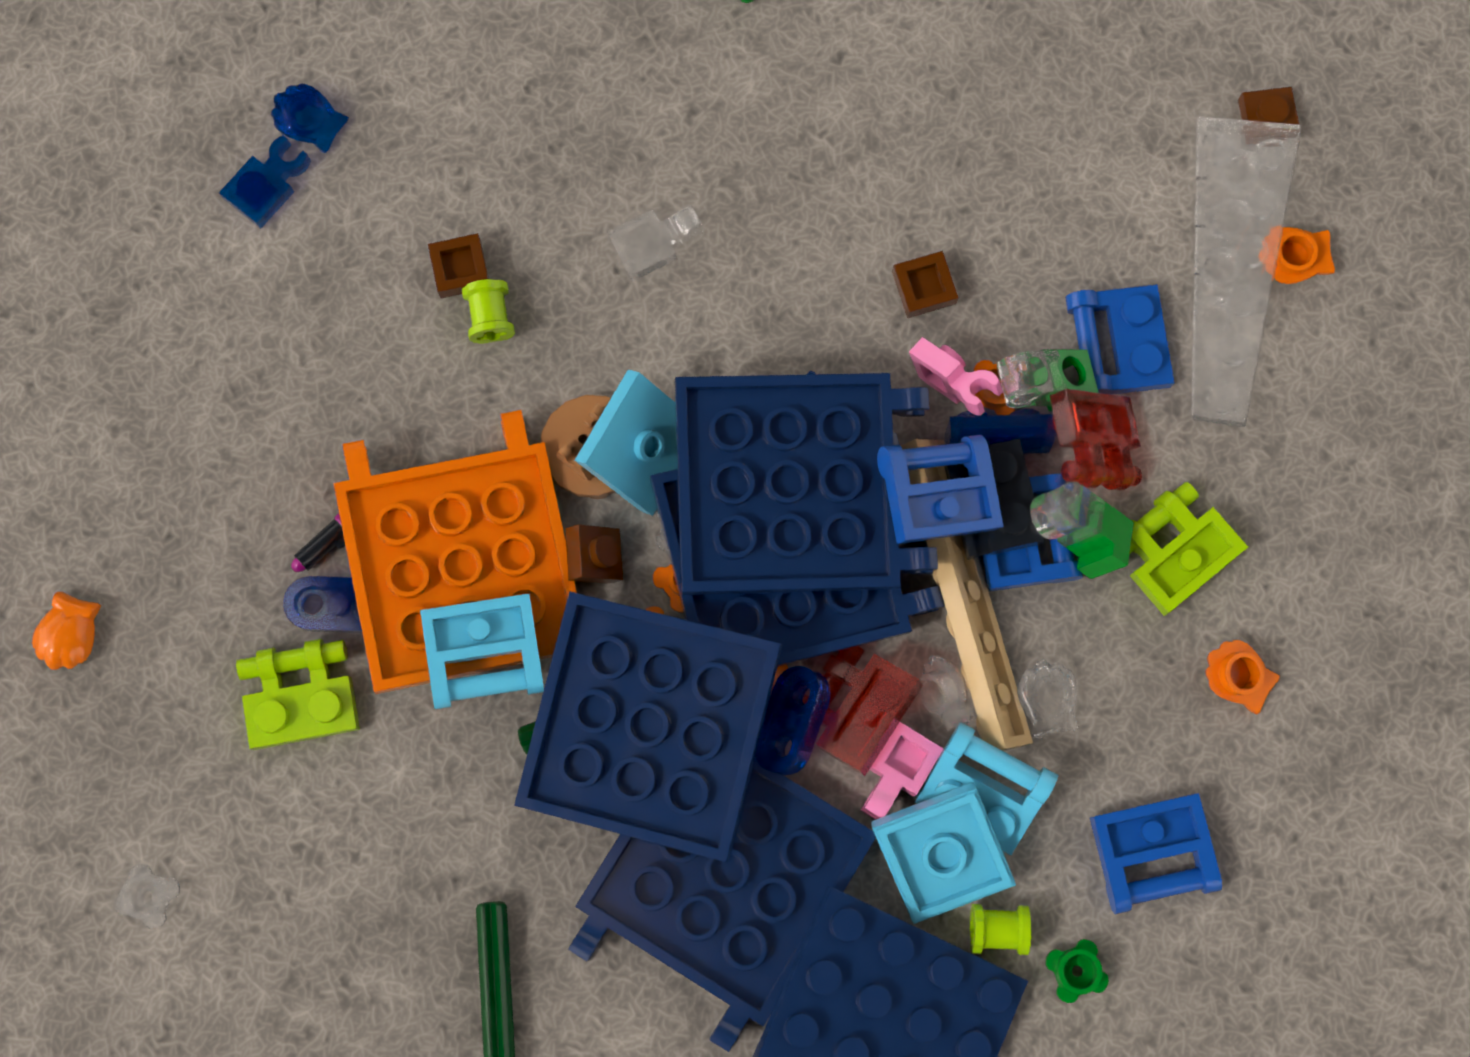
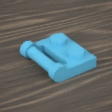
[420,594,544,709]
[915,722,1058,855]

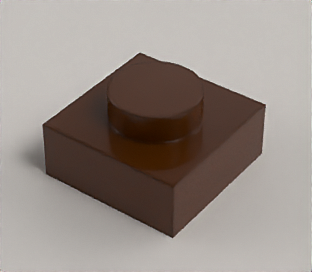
[1238,86,1301,146]
[428,233,489,298]
[892,251,959,319]
[565,524,623,584]

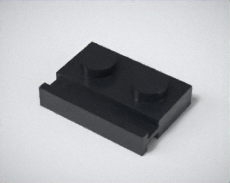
[944,438,1045,560]

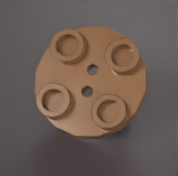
[541,395,615,499]

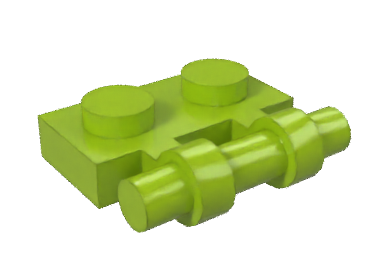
[1129,482,1248,616]
[236,638,360,750]

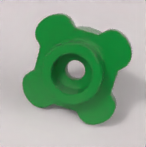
[1045,939,1109,1003]

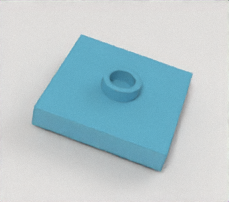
[574,370,677,516]
[871,782,1016,924]

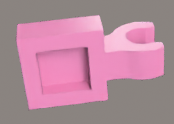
[909,337,1003,416]
[860,720,943,820]

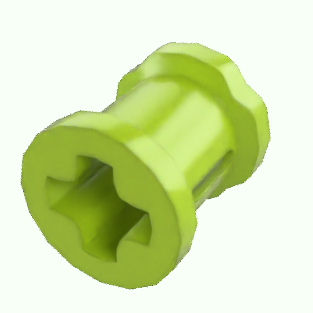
[462,279,515,344]
[970,904,1031,955]

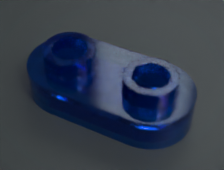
[283,576,362,633]
[755,666,831,775]

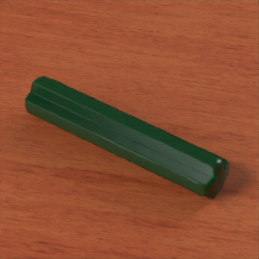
[476,901,515,1057]

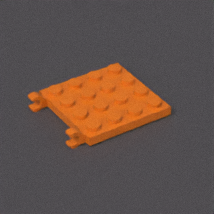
[333,410,577,694]

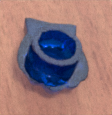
[271,84,349,153]

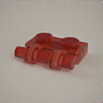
[1050,389,1142,491]
[789,646,923,776]

